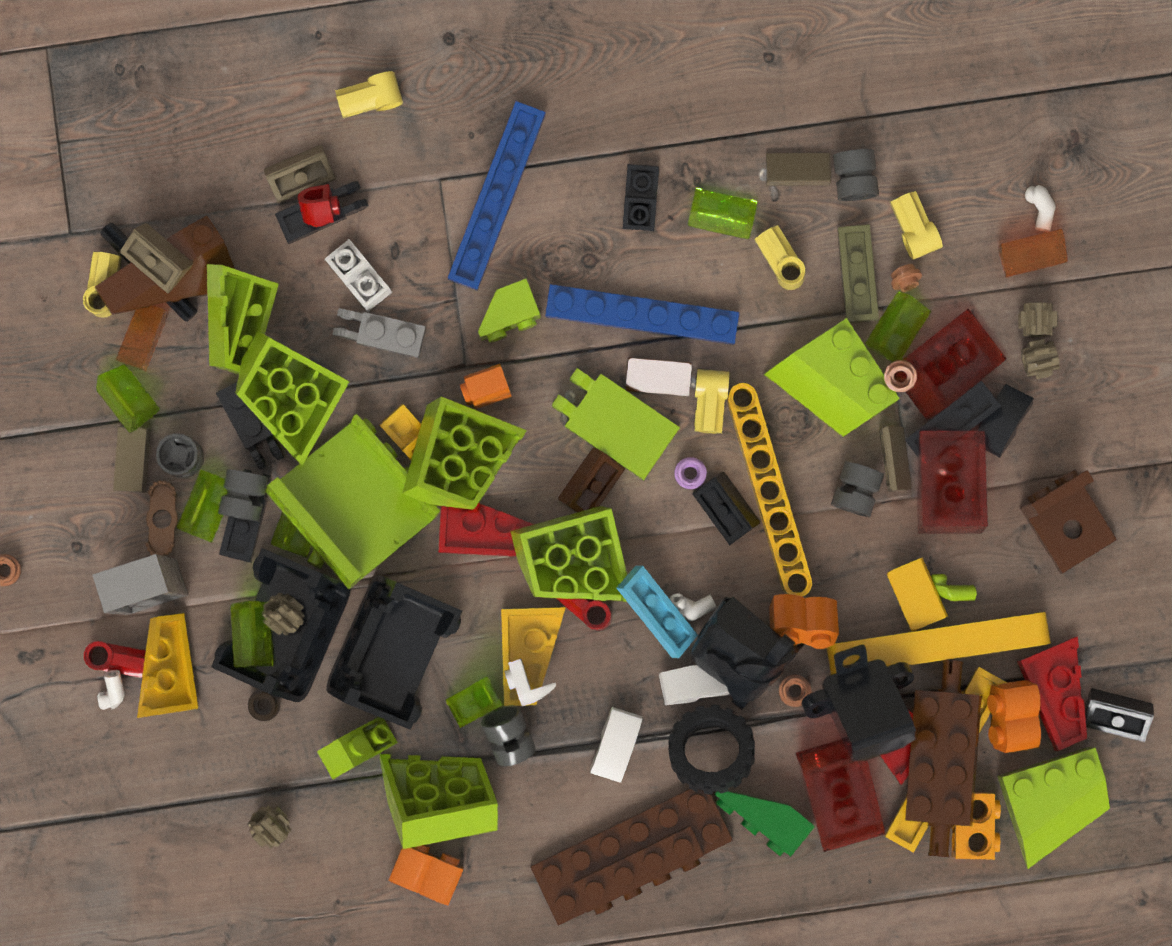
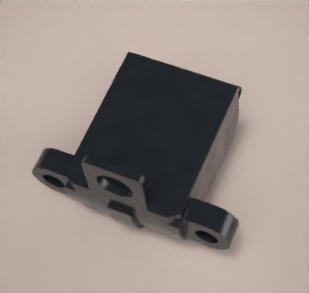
[691,597,805,710]
[801,644,916,761]

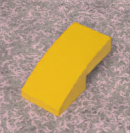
[379,403,421,460]

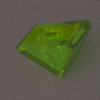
[445,676,504,728]

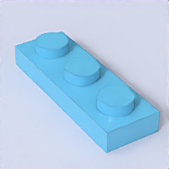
[616,566,698,658]

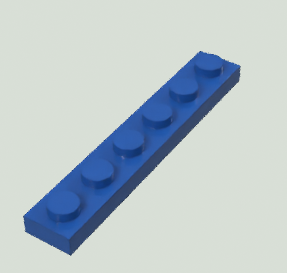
[448,101,546,291]
[545,284,739,345]

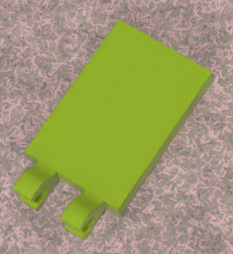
[552,368,680,481]

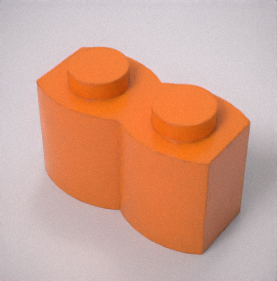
[460,363,512,410]
[769,594,839,649]
[987,680,1041,753]
[388,845,464,906]

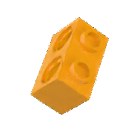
[951,792,1001,860]

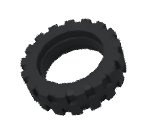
[668,705,755,794]

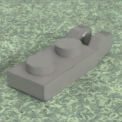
[332,308,426,358]

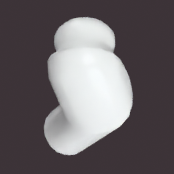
[1025,185,1056,232]
[669,593,717,621]
[97,670,125,710]

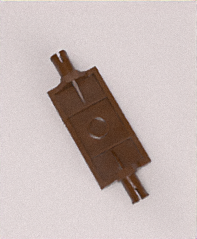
[905,660,982,857]

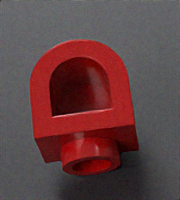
[297,184,341,227]

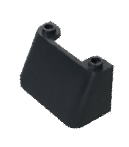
[211,548,350,702]
[326,575,462,730]

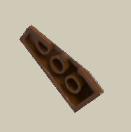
[95,215,235,315]

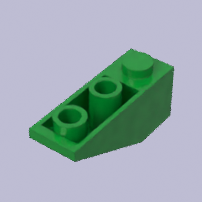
[714,790,815,857]

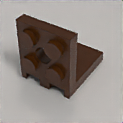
[1020,469,1117,574]

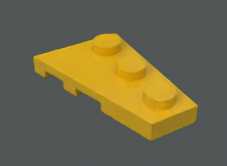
[501,607,566,706]
[137,613,198,718]

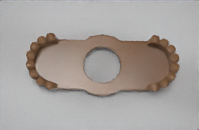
[145,480,179,556]

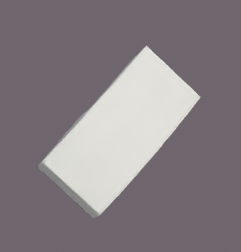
[325,239,392,312]
[659,665,730,705]
[590,707,642,783]

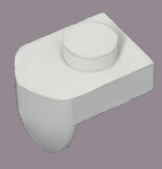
[504,659,556,706]

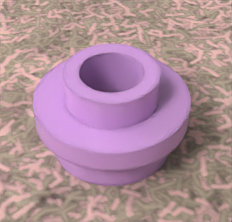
[674,457,707,489]

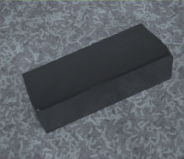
[692,472,760,546]
[1085,688,1154,742]

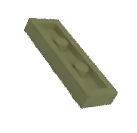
[837,224,879,323]

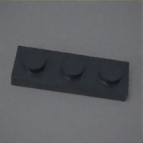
[905,380,1001,465]

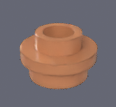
[891,264,922,292]
[884,360,917,392]
[0,554,21,586]
[779,675,811,707]

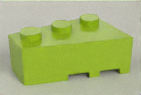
[207,264,279,374]

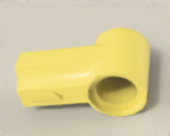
[335,71,403,118]
[890,191,943,260]
[754,225,805,290]
[83,252,122,318]
[694,369,730,434]

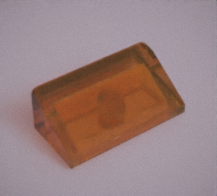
[998,229,1068,278]
[116,305,169,372]

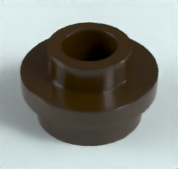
[248,690,280,721]

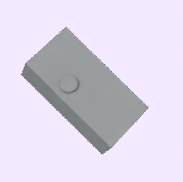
[92,554,188,615]

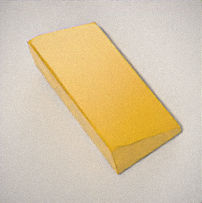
[887,557,948,631]

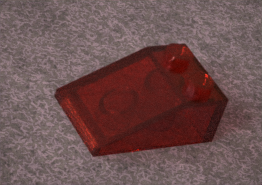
[894,308,1007,420]
[917,431,988,534]
[795,739,885,852]

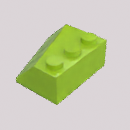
[764,318,900,437]
[235,331,349,466]
[402,396,527,509]
[510,506,627,602]
[997,747,1110,869]
[379,754,498,849]

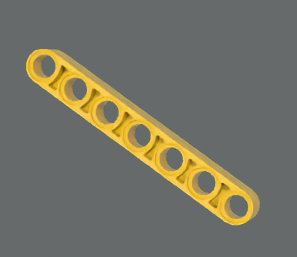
[727,383,812,597]
[827,612,1051,675]

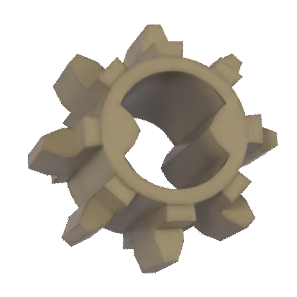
[1018,302,1058,337]
[1021,338,1060,380]
[262,593,305,635]
[248,805,291,849]

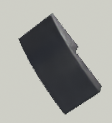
[623,164,659,231]
[972,384,1034,458]

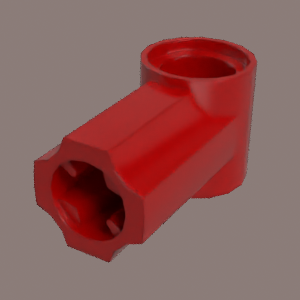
[556,598,612,631]
[84,641,146,678]

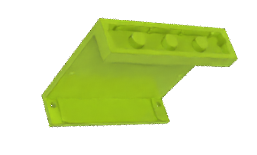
[266,414,440,589]

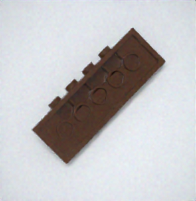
[530,789,733,926]

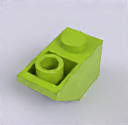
[478,279,541,343]
[317,717,398,780]

